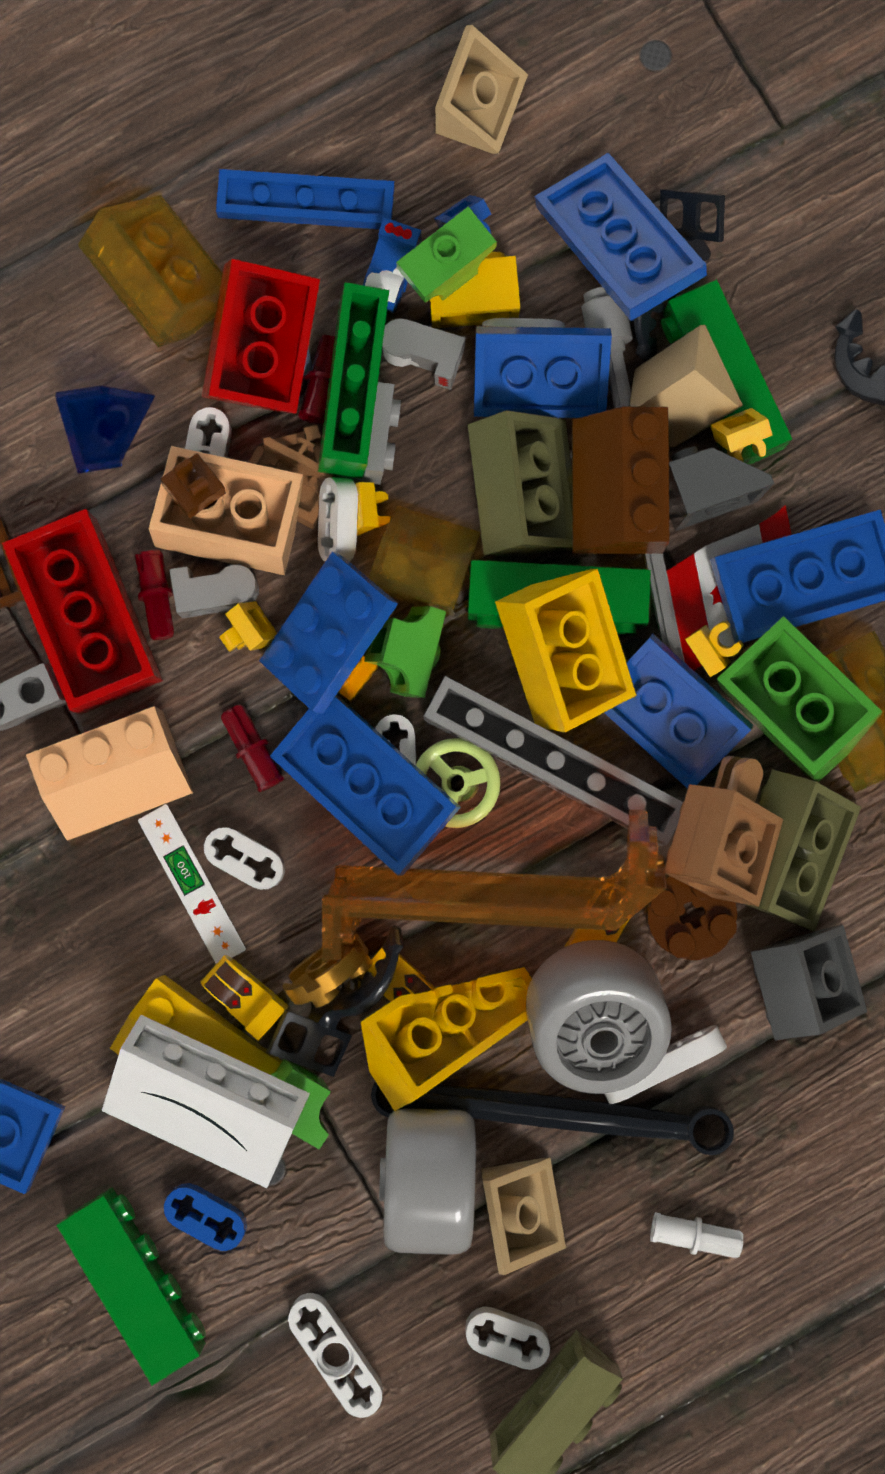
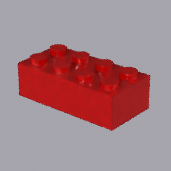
[2,509,163,715]

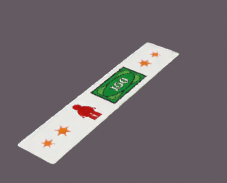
[138,804,246,964]

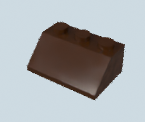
[572,406,670,554]

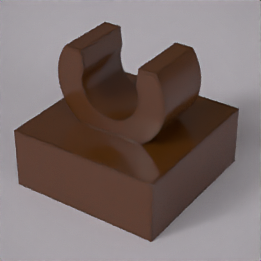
[160,453,226,519]

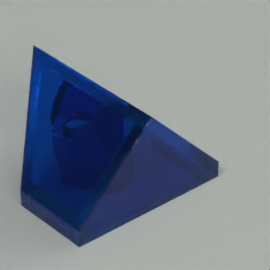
[55,385,156,474]

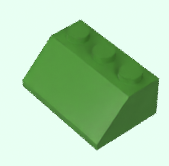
[717,616,882,782]

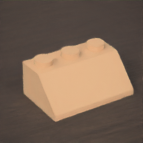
[149,446,303,575]
[26,706,193,841]

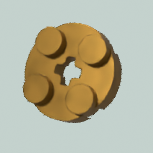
[282,933,373,1008]

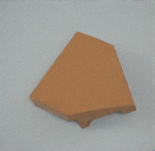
[248,425,333,530]

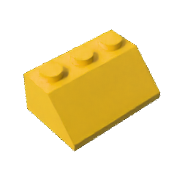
[495,569,636,732]

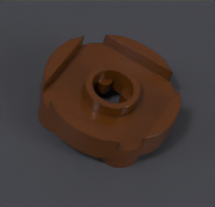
[646,875,737,960]

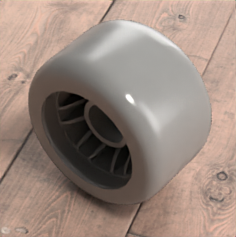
[526,940,672,1094]
[379,1108,476,1255]

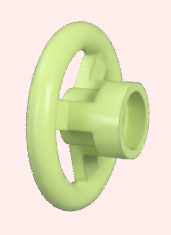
[415,738,500,828]

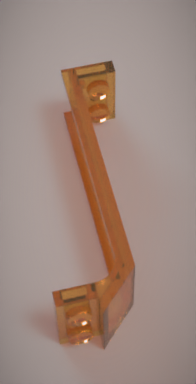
[322,810,667,960]

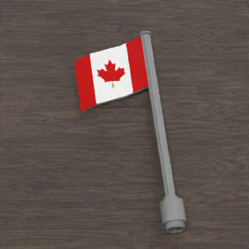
[581,287,792,671]

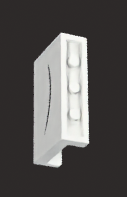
[102,1015,310,1188]

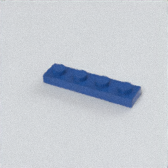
[216,169,395,229]

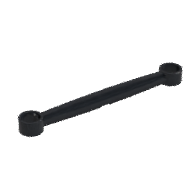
[371,1081,734,1155]

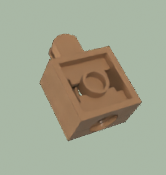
[664,756,783,907]

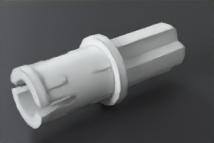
[650,1212,743,1258]

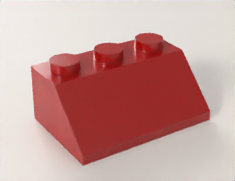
[202,259,320,414]

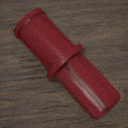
[298,335,335,425]
[134,550,174,640]
[221,704,285,793]

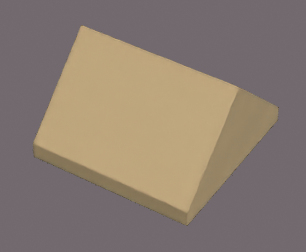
[435,25,528,154]
[630,325,743,448]
[481,1158,566,1275]

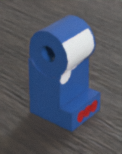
[363,217,422,314]

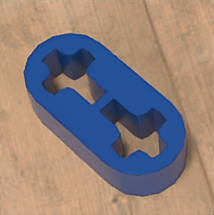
[164,1183,247,1251]

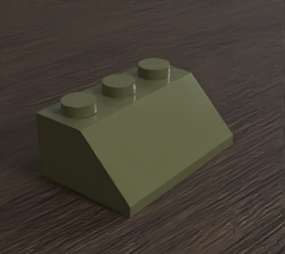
[468,410,573,557]
[745,769,861,932]
[490,1330,623,1474]

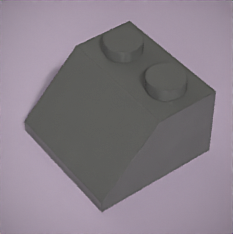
[669,446,774,531]
[751,925,867,1040]

